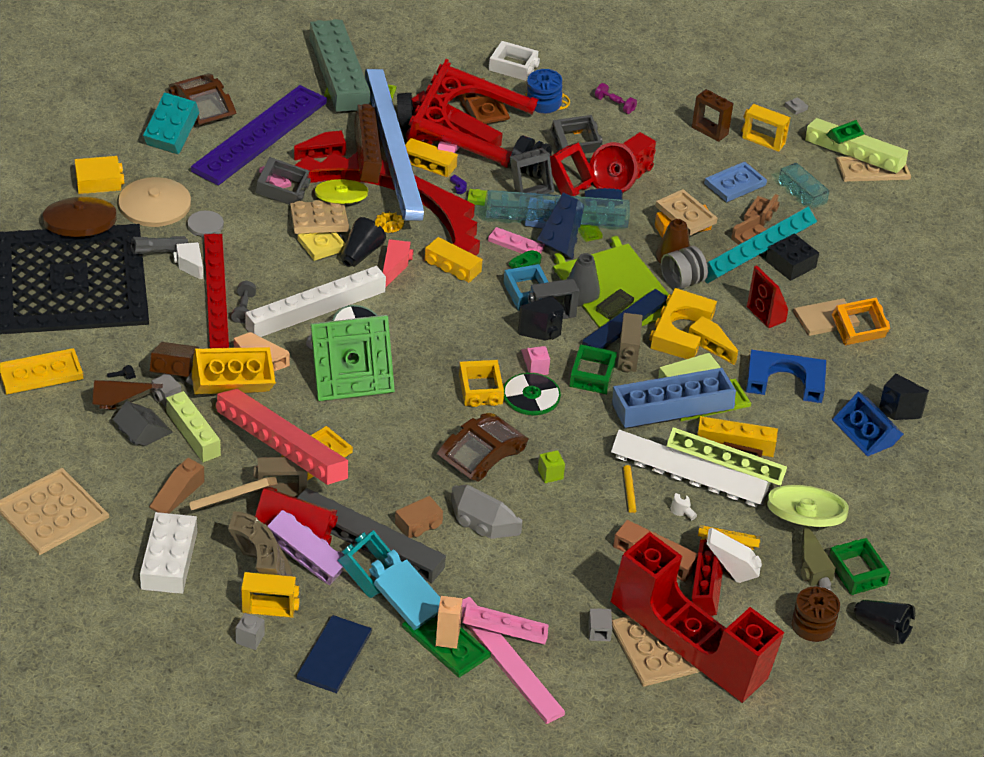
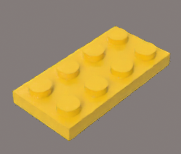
[0,348,84,395]

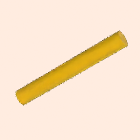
[623,465,637,513]

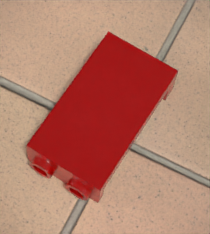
[255,487,338,546]

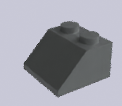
[113,400,173,446]

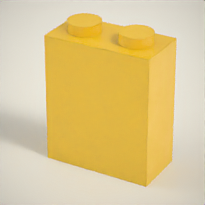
[75,156,125,194]

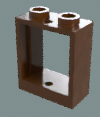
[691,89,734,142]

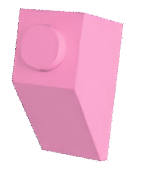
[521,346,550,375]

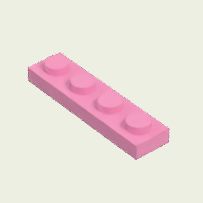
[463,603,549,645]

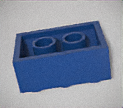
[832,392,903,456]

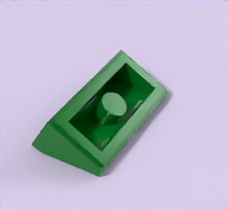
[826,120,865,144]

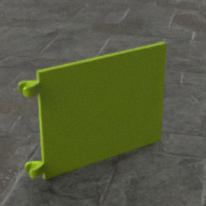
[553,236,669,328]

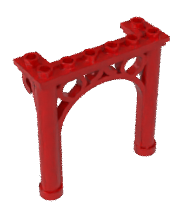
[405,59,539,168]

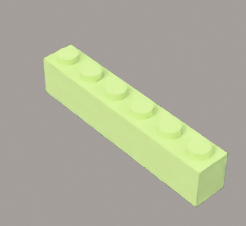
[805,118,908,173]
[667,427,787,486]

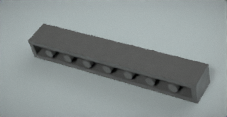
[297,488,446,583]

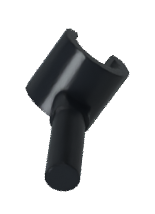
[107,365,136,380]

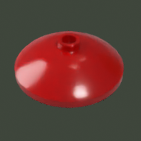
[589,142,639,193]

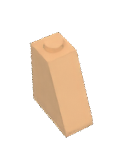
[234,332,290,371]
[436,596,462,649]

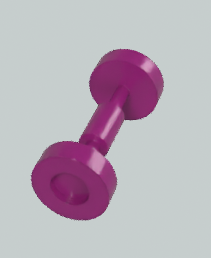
[595,83,637,114]

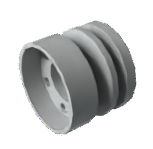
[661,245,708,290]

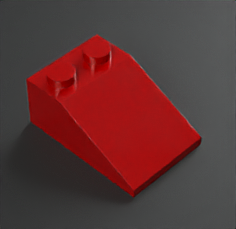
[747,265,789,329]

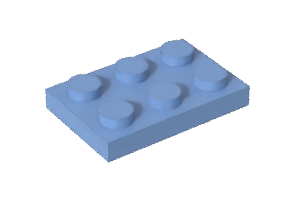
[704,162,767,202]

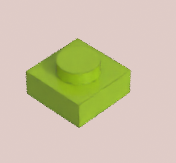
[467,189,487,206]

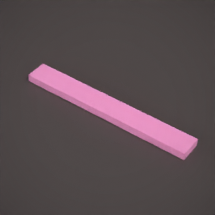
[461,597,565,724]

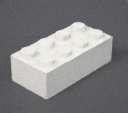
[140,512,197,594]

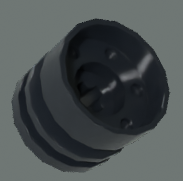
[510,135,552,179]

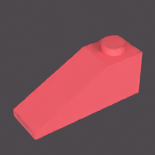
[383,239,414,288]

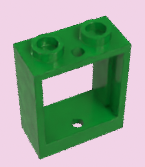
[569,344,617,395]
[829,538,891,595]

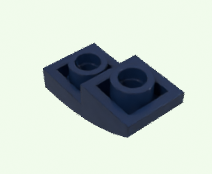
[585,188,623,208]

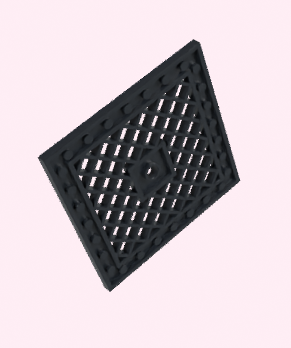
[0,224,149,335]

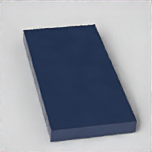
[297,615,372,694]

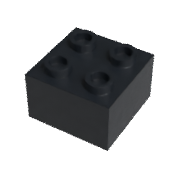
[766,233,819,281]

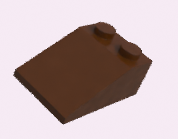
[93,380,163,409]

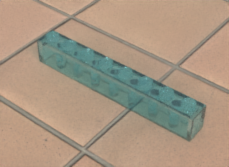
[486,190,630,228]

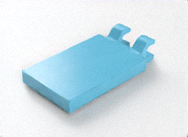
[369,549,440,631]

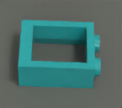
[338,530,390,598]

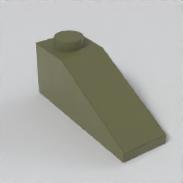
[801,525,836,586]

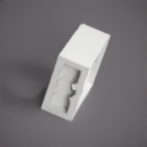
[489,41,540,81]

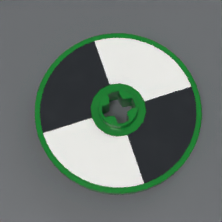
[504,373,561,415]

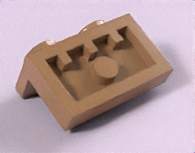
[731,214,767,245]

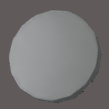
[187,210,224,238]

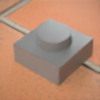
[784,97,808,115]

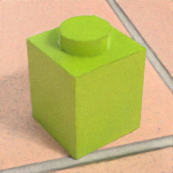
[538,450,565,483]

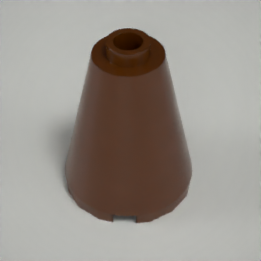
[656,219,690,264]

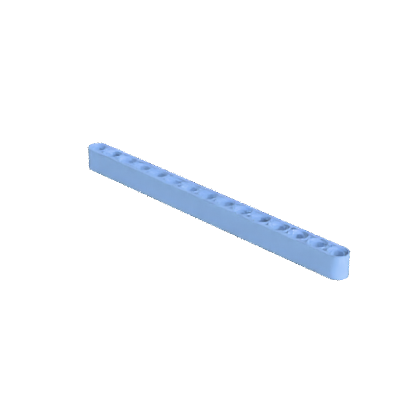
[365,69,424,221]

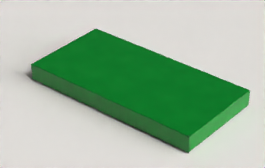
[402,615,491,678]

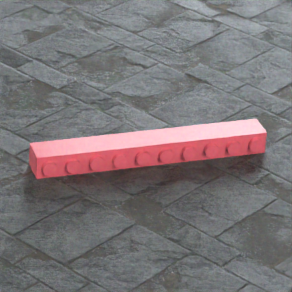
[216,389,348,485]

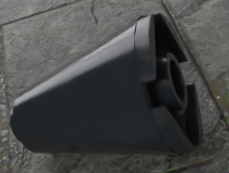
[341,217,386,267]
[854,599,915,645]

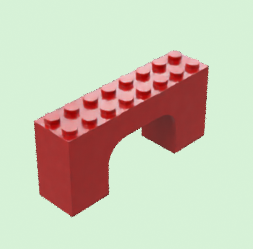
[610,531,785,703]

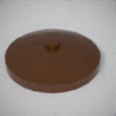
[43,197,117,237]

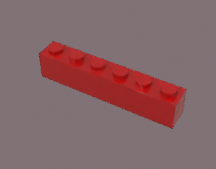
[412,90,503,147]

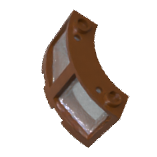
[168,73,237,127]
[437,413,529,482]

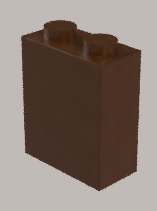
[150,342,199,377]

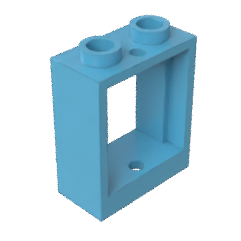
[504,264,548,311]

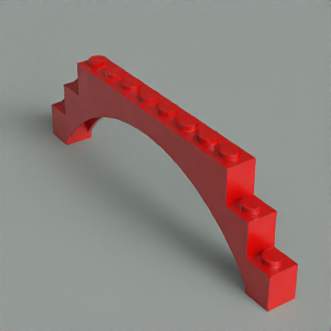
[295,152,480,256]

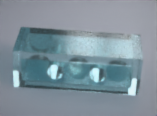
[778,162,829,209]

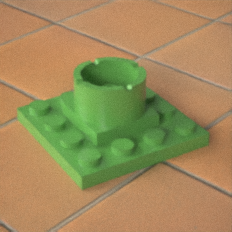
[310,315,395,401]

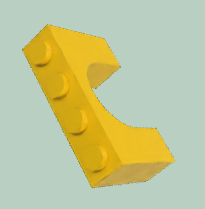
[649,288,717,359]

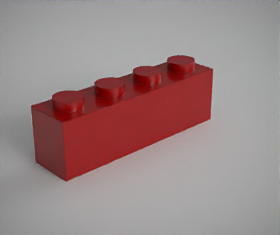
[692,539,723,616]

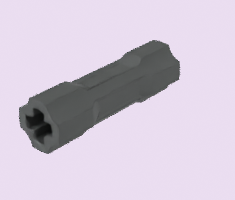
[131,236,188,254]

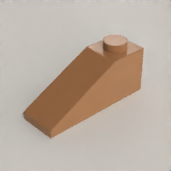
[149,458,205,514]

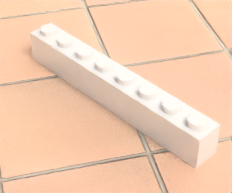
[245,266,386,337]
[611,430,771,507]

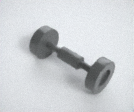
[231,281,256,323]

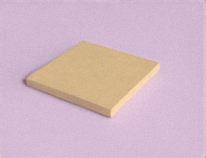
[0,468,109,555]
[612,616,701,687]

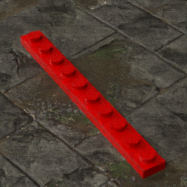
[204,233,229,348]

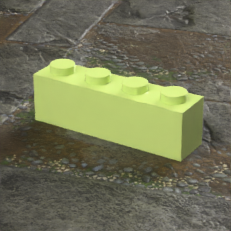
[166,391,221,462]

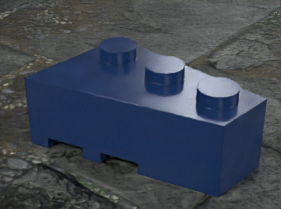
[537,192,584,260]

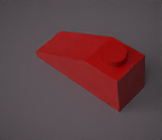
[294,130,346,161]

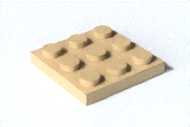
[290,200,349,234]

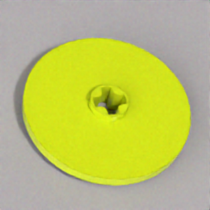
[315,179,368,204]

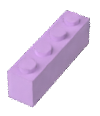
[268,510,344,585]

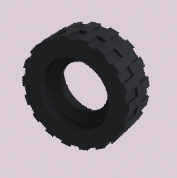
[397,92,413,131]

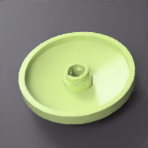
[767,485,849,527]

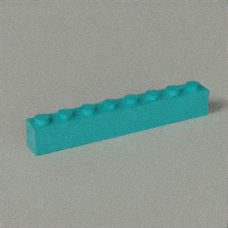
[705,206,817,284]

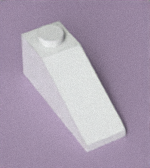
[707,528,762,583]

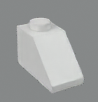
[173,242,203,279]

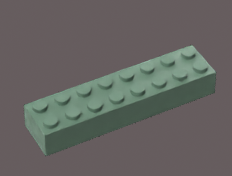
[309,19,370,112]

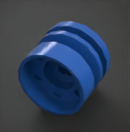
[527,69,562,113]

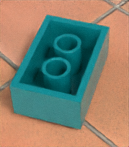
[143,92,200,154]

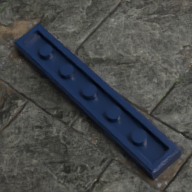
[582,289,667,349]

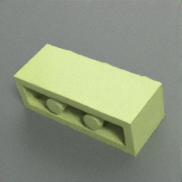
[658,353,721,379]

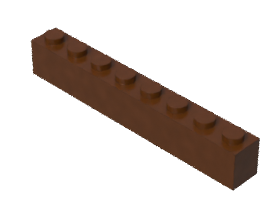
[354,104,382,183]

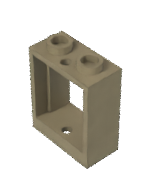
[617,313,643,372]
[254,457,307,499]

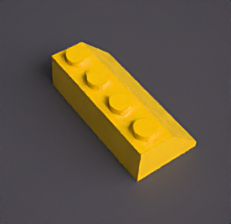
[192,347,276,394]
[697,416,778,457]

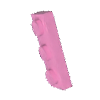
[488,227,545,254]

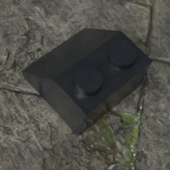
[518,295,564,341]
[879,373,929,420]

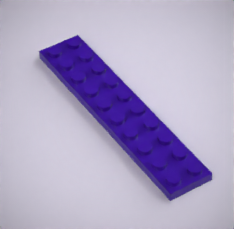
[191,85,327,186]

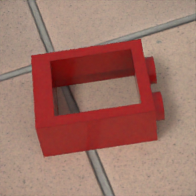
[550,142,597,197]

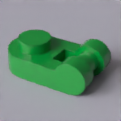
[509,250,542,269]

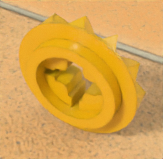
[375,211,404,233]

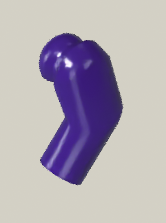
[450,175,467,194]

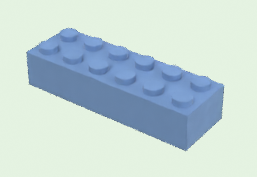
[612,368,736,428]

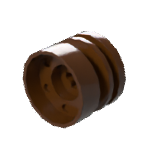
[791,586,840,642]

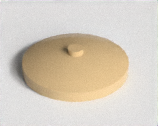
[119,177,191,227]

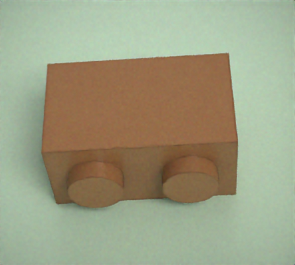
[395,496,443,538]

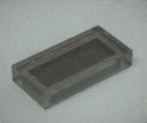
[596,289,634,320]

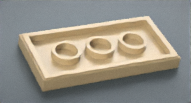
[836,156,911,182]
[189,477,278,510]

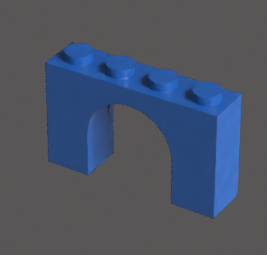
[746,349,826,403]

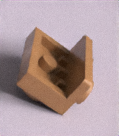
[744,194,780,227]

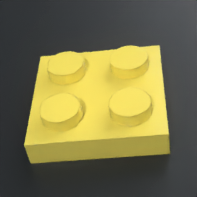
[297,232,346,261]

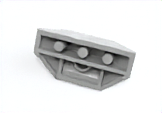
[451,485,523,539]

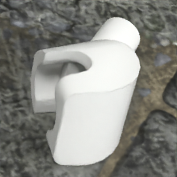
[670,493,697,520]

